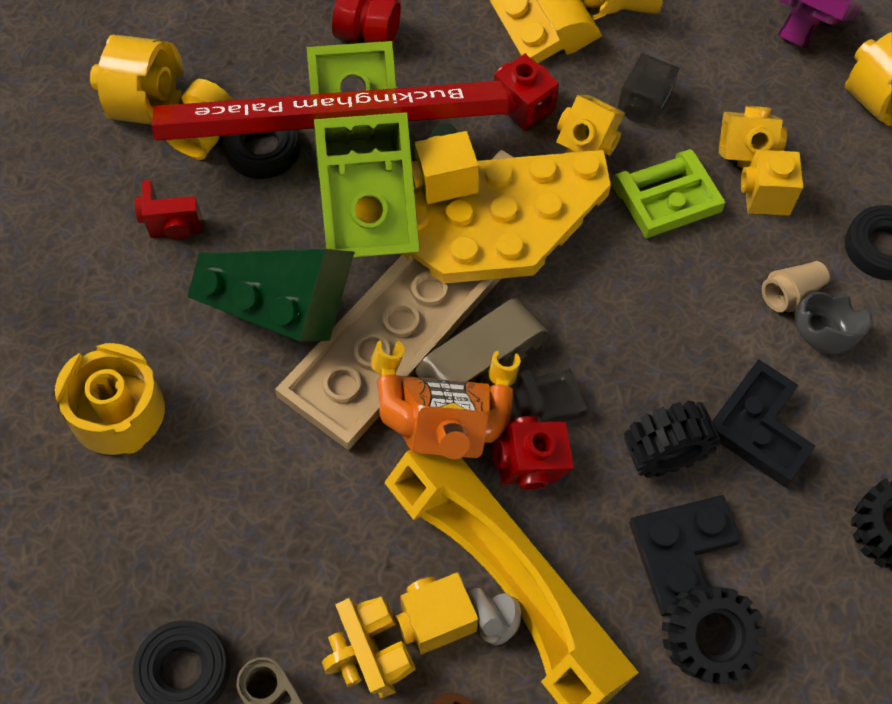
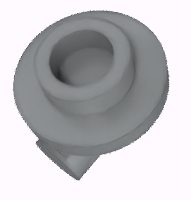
[467,588,521,646]

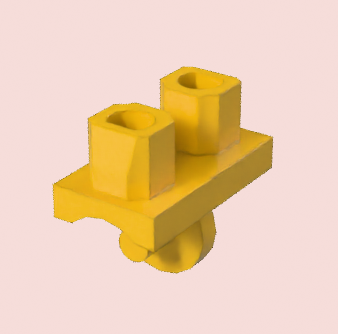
[322,596,416,699]

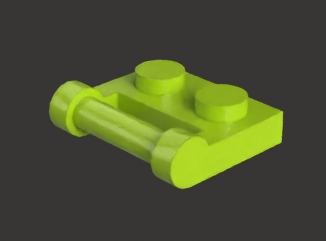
[612,149,726,239]

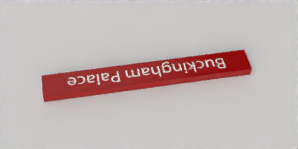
[151,81,507,141]

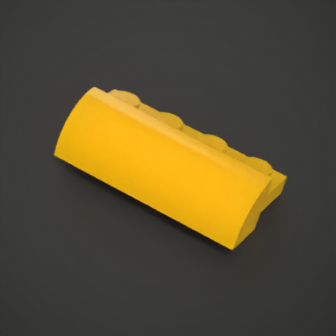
[489,0,602,64]

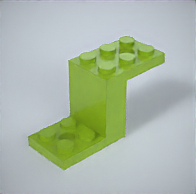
[306,41,420,258]

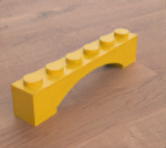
[384,450,639,704]

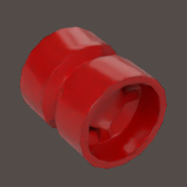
[332,0,402,44]

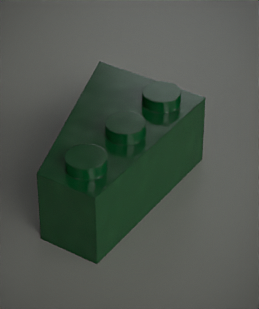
[187,249,355,342]

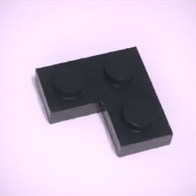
[712,359,815,488]
[629,495,741,616]

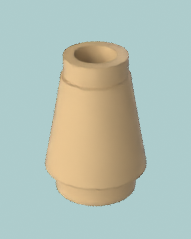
[762,261,830,312]

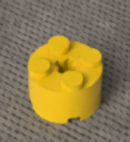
[845,32,892,126]
[90,34,183,125]
[55,343,165,455]

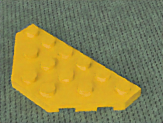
[355,150,611,284]

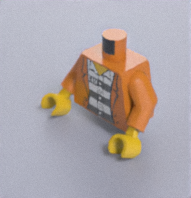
[371,340,521,459]

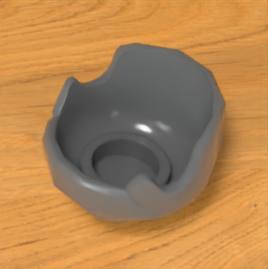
[795,292,872,354]

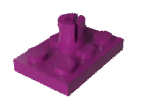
[778,0,862,48]

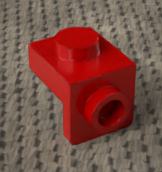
[135,180,203,240]

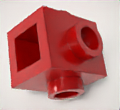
[494,53,559,131]
[492,416,574,490]

